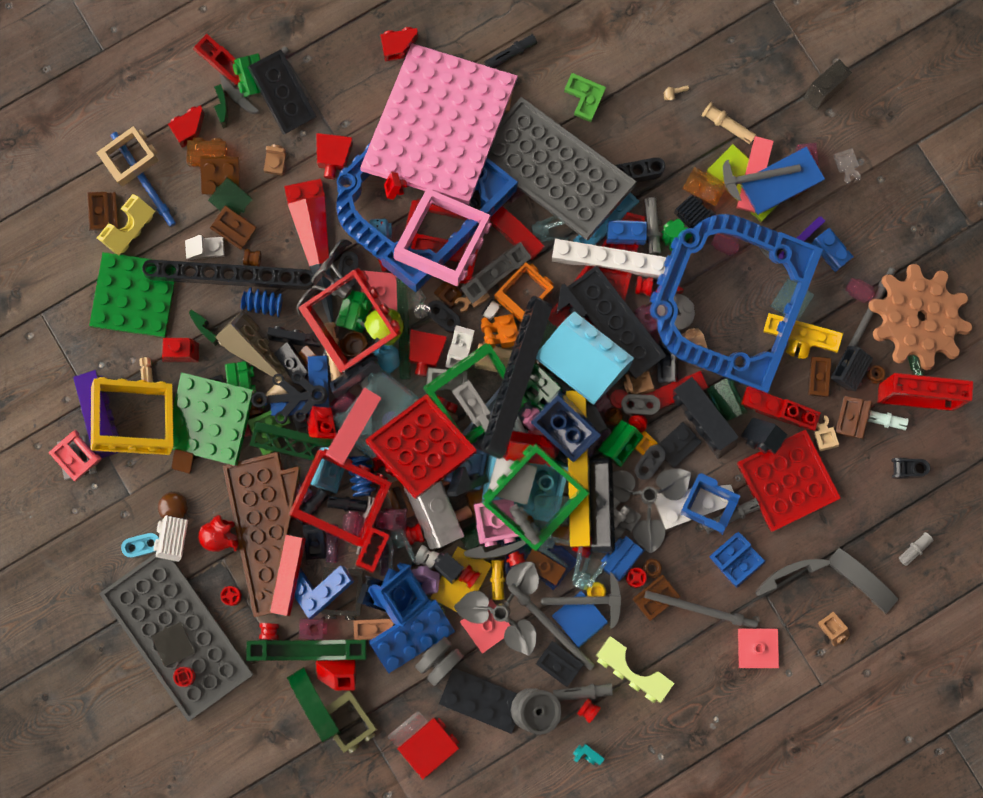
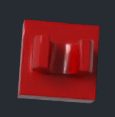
[384,172,408,200]

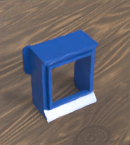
[680,474,740,535]
[368,563,432,627]

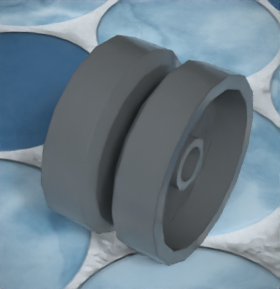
[415,636,464,686]
[511,687,561,735]

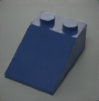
[531,390,601,463]

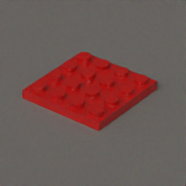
[366,394,477,499]
[736,429,841,532]

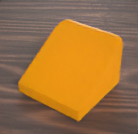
[635,431,658,456]

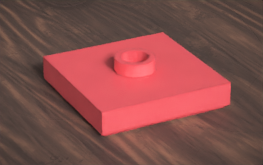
[361,271,401,312]
[460,599,510,654]
[738,629,779,668]

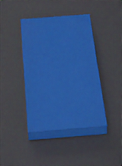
[740,146,825,215]

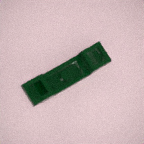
[287,667,340,743]

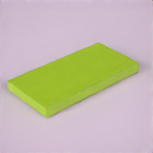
[707,144,778,222]

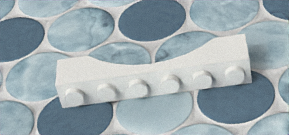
[552,239,666,280]

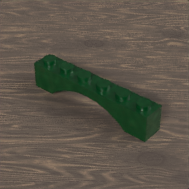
[246,640,367,661]

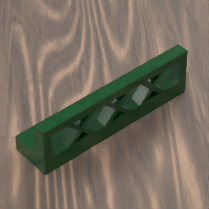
[249,422,332,461]

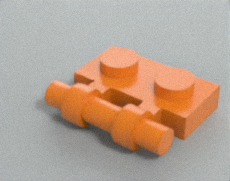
[481,314,518,349]

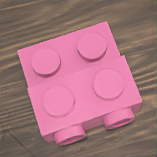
[474,499,519,547]

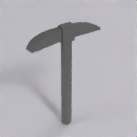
[220,47,289,114]
[723,159,801,201]
[541,572,621,629]

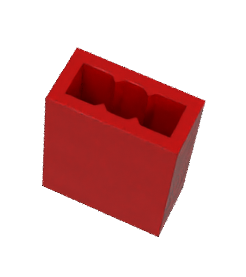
[355,527,390,574]
[397,718,460,780]

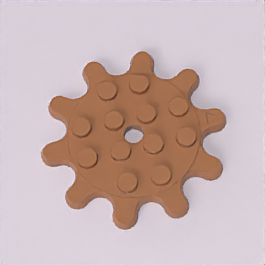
[869,264,972,370]

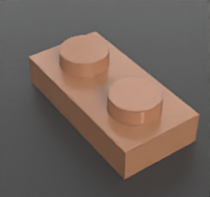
[354,619,393,640]

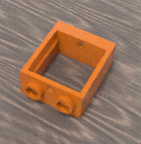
[494,262,554,322]

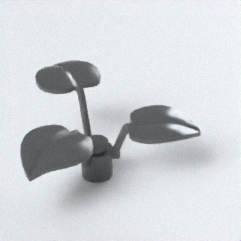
[297,238,353,317]
[613,469,691,553]
[454,562,539,656]

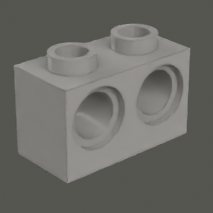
[426,368,467,391]

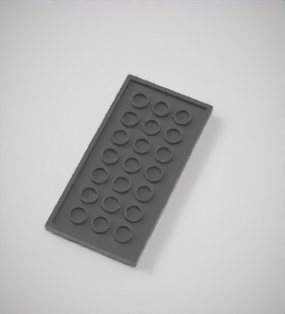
[487,97,637,241]
[99,553,254,722]

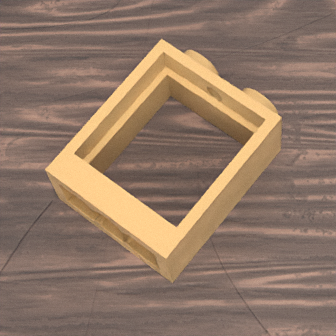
[96,126,159,187]

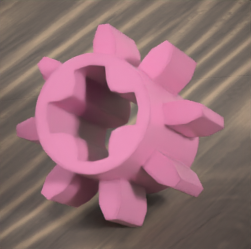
[521,408,539,431]

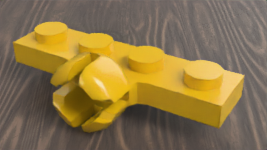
[763,313,843,359]

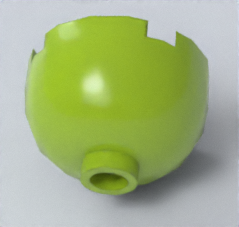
[364,308,403,346]

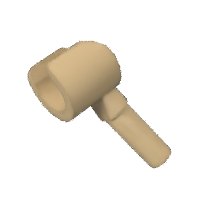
[664,86,689,101]

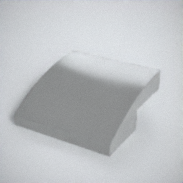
[488,457,537,505]

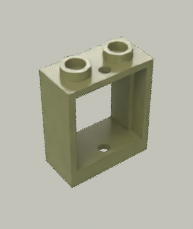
[326,690,377,753]

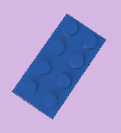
[368,600,455,673]

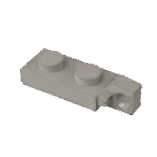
[452,380,491,432]

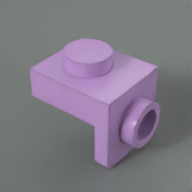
[411,566,440,595]

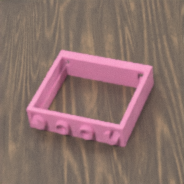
[394,188,492,286]

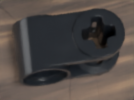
[891,458,930,479]

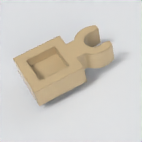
[814,416,839,451]

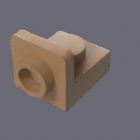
[264,145,286,176]
[818,611,850,647]

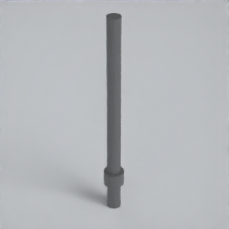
[849,267,896,347]
[508,583,595,670]
[644,590,758,628]

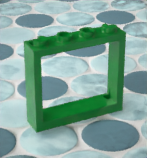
[423,343,528,444]
[483,443,589,551]

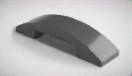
[461,242,531,304]
[464,527,539,559]
[829,548,898,614]
[755,559,830,596]

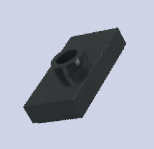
[274,342,308,384]

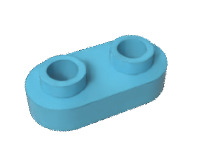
[121,533,159,558]

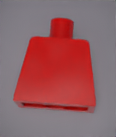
[316,133,353,179]
[410,329,447,377]
[162,338,199,362]

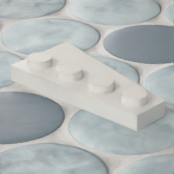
[655,485,734,530]

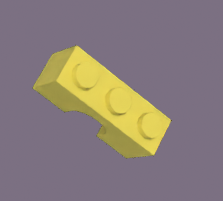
[97,195,155,255]

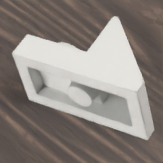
[185,235,225,260]

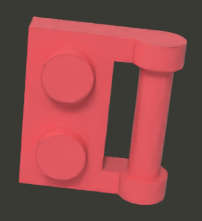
[49,430,102,482]

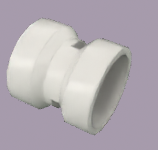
[413,545,439,570]

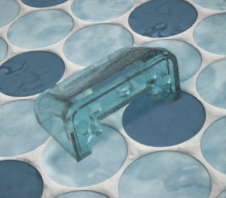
[333,367,420,458]

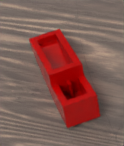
[193,33,240,85]
[490,206,544,260]

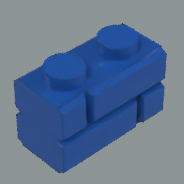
[606,220,647,245]
[811,228,853,272]
[601,537,644,582]

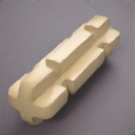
[139,357,153,395]

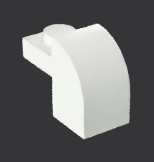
[445,325,475,368]

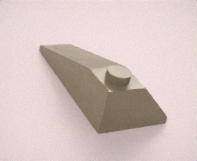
[215,310,288,381]

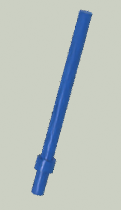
[111,132,176,227]

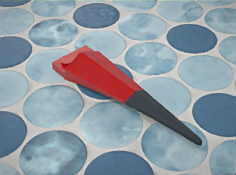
[284,179,334,323]

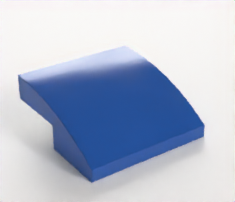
[709,532,765,588]
[552,591,608,648]

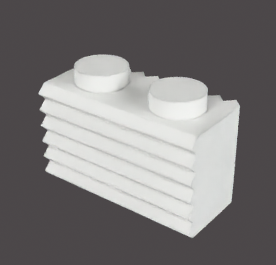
[153,516,188,562]

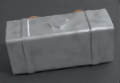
[404,478,472,549]

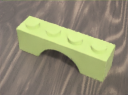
[596,636,674,703]

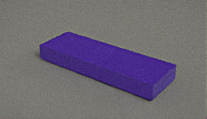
[778,216,825,259]

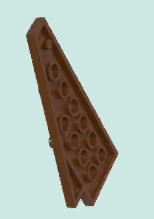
[223,452,301,617]

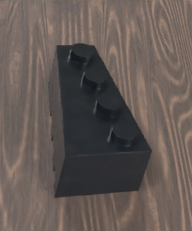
[672,377,739,459]

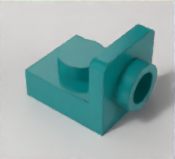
[573,744,604,765]

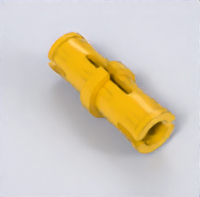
[490,560,506,600]

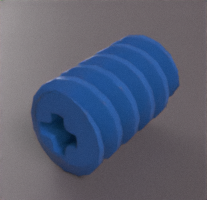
[241,287,283,318]
[348,456,376,497]

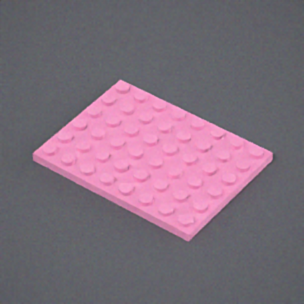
[360,43,517,205]

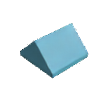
[310,447,348,494]

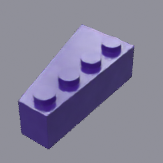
[73,370,120,458]

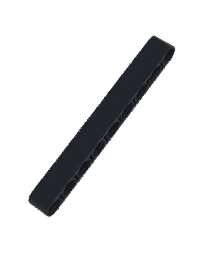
[142,259,314,290]
[481,295,552,459]

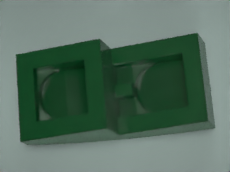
[214,84,228,129]
[189,309,219,346]

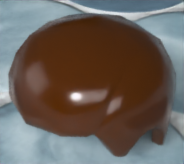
[340,331,368,359]
[158,492,187,519]

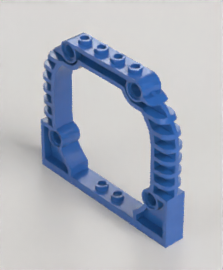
[336,143,518,292]
[650,214,823,393]

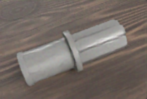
[899,532,934,566]

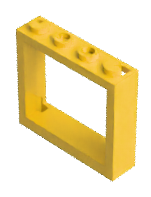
[91,377,173,455]

